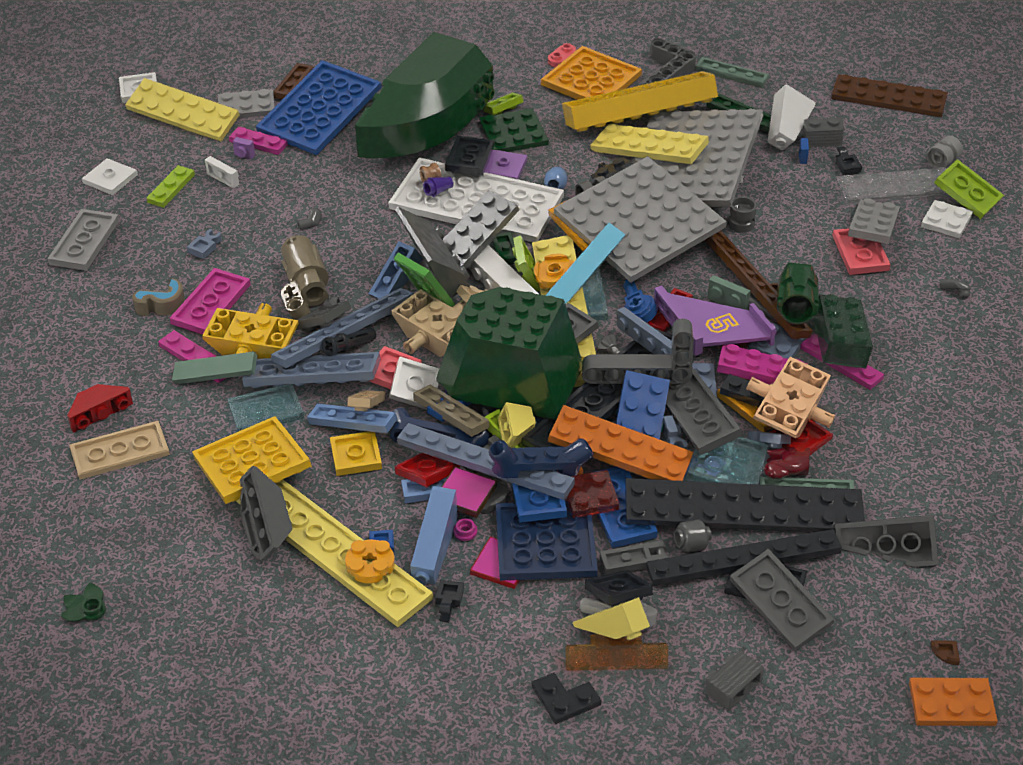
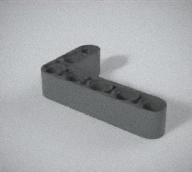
[638,38,696,86]
[582,318,694,384]

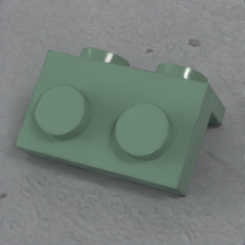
[707,275,750,310]

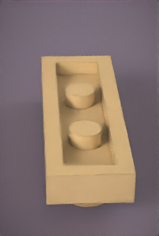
[348,390,386,411]

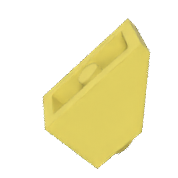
[498,402,536,448]

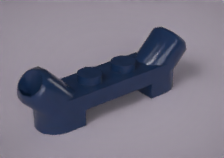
[389,408,490,448]
[488,438,593,478]

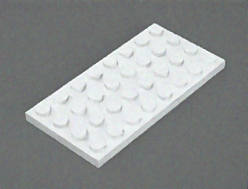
[388,158,564,242]

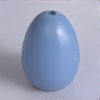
[544,167,567,190]

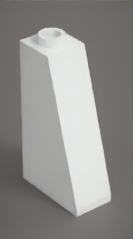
[767,84,815,150]

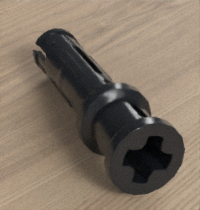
[321,328,376,356]

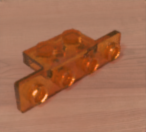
[566,634,668,671]

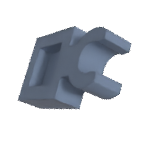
[187,229,222,259]
[747,431,791,448]

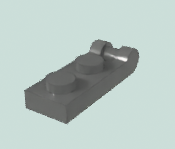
[599,541,670,575]

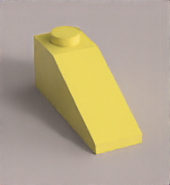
[572,597,650,640]

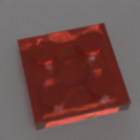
[566,470,619,518]

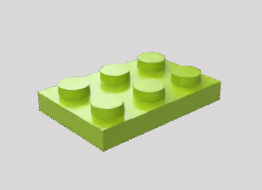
[934,159,1004,219]

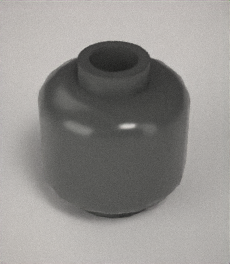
[674,520,711,553]

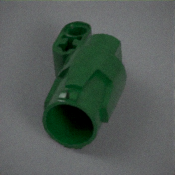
[777,262,819,325]

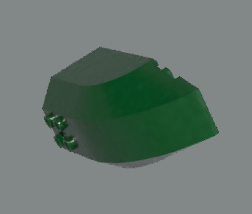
[355,32,495,158]

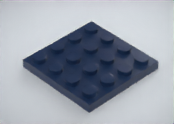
[496,500,598,581]

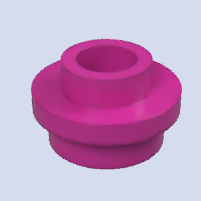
[453,518,477,541]

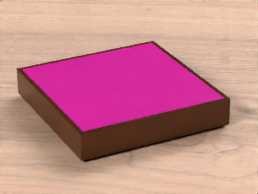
[442,467,497,518]

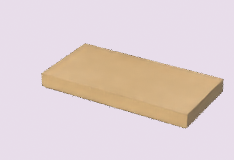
[69,421,170,480]

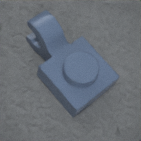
[663,415,687,449]

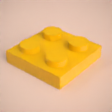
[330,431,382,476]

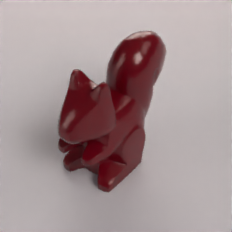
[764,447,810,479]

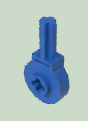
[623,279,658,323]

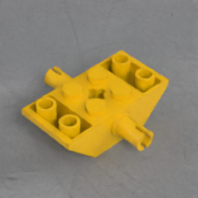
[202,303,299,359]

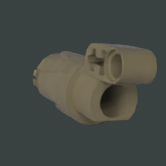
[281,235,329,320]

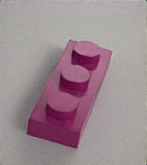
[229,127,288,155]

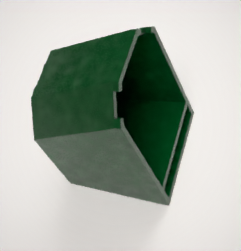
[436,287,582,420]

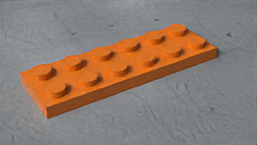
[548,405,694,481]

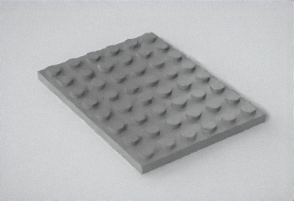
[632,109,763,207]

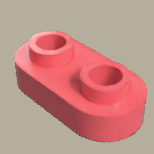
[548,43,576,67]

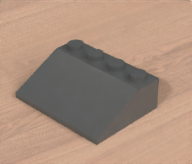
[395,207,470,298]

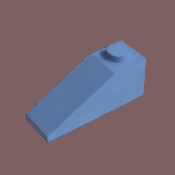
[368,241,423,299]

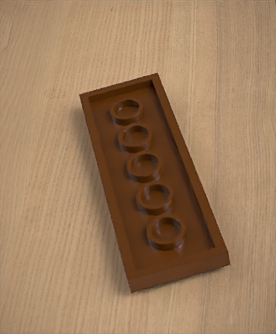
[831,74,948,118]

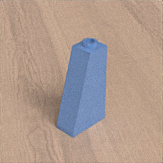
[410,486,458,585]

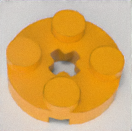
[534,254,574,289]
[345,540,395,583]

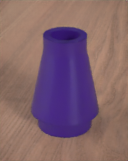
[423,177,454,197]

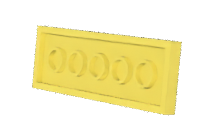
[125,78,240,141]
[590,124,709,164]

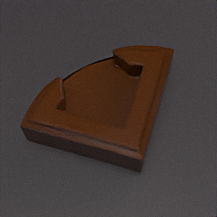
[930,640,960,666]

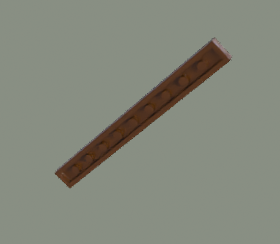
[705,231,813,339]

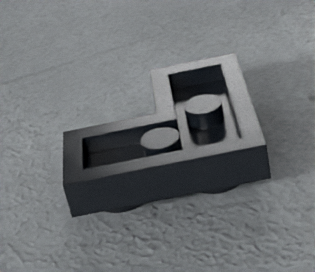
[532,672,602,725]

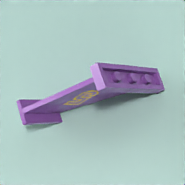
[654,286,776,356]

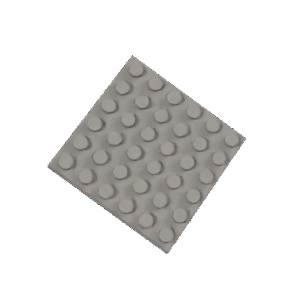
[554,156,727,282]

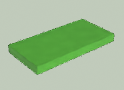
[394,252,456,307]

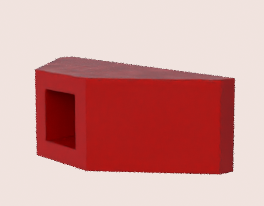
[67,384,133,433]

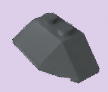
[240,466,292,561]

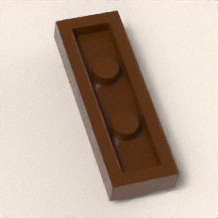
[273,63,314,100]

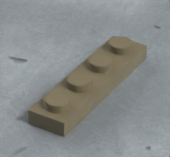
[413,384,489,437]

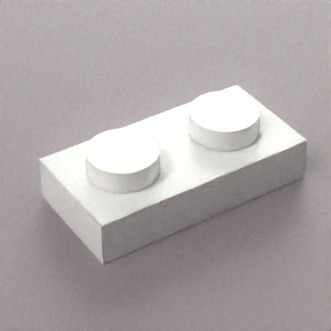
[205,156,239,188]

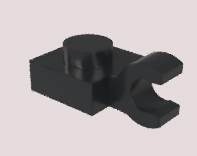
[835,146,862,175]
[435,580,464,623]

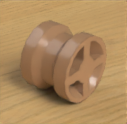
[419,162,442,183]

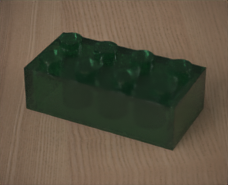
[813,294,873,369]

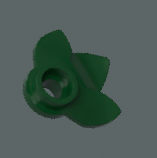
[61,583,106,622]

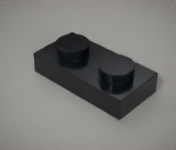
[720,374,764,407]

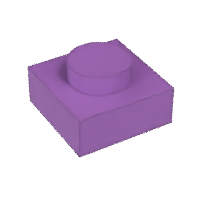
[233,137,255,159]

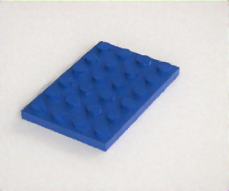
[256,60,382,155]

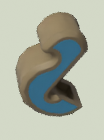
[132,278,185,316]

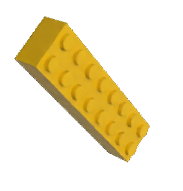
[562,71,718,132]

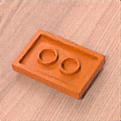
[909,678,997,726]

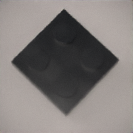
[585,570,653,606]

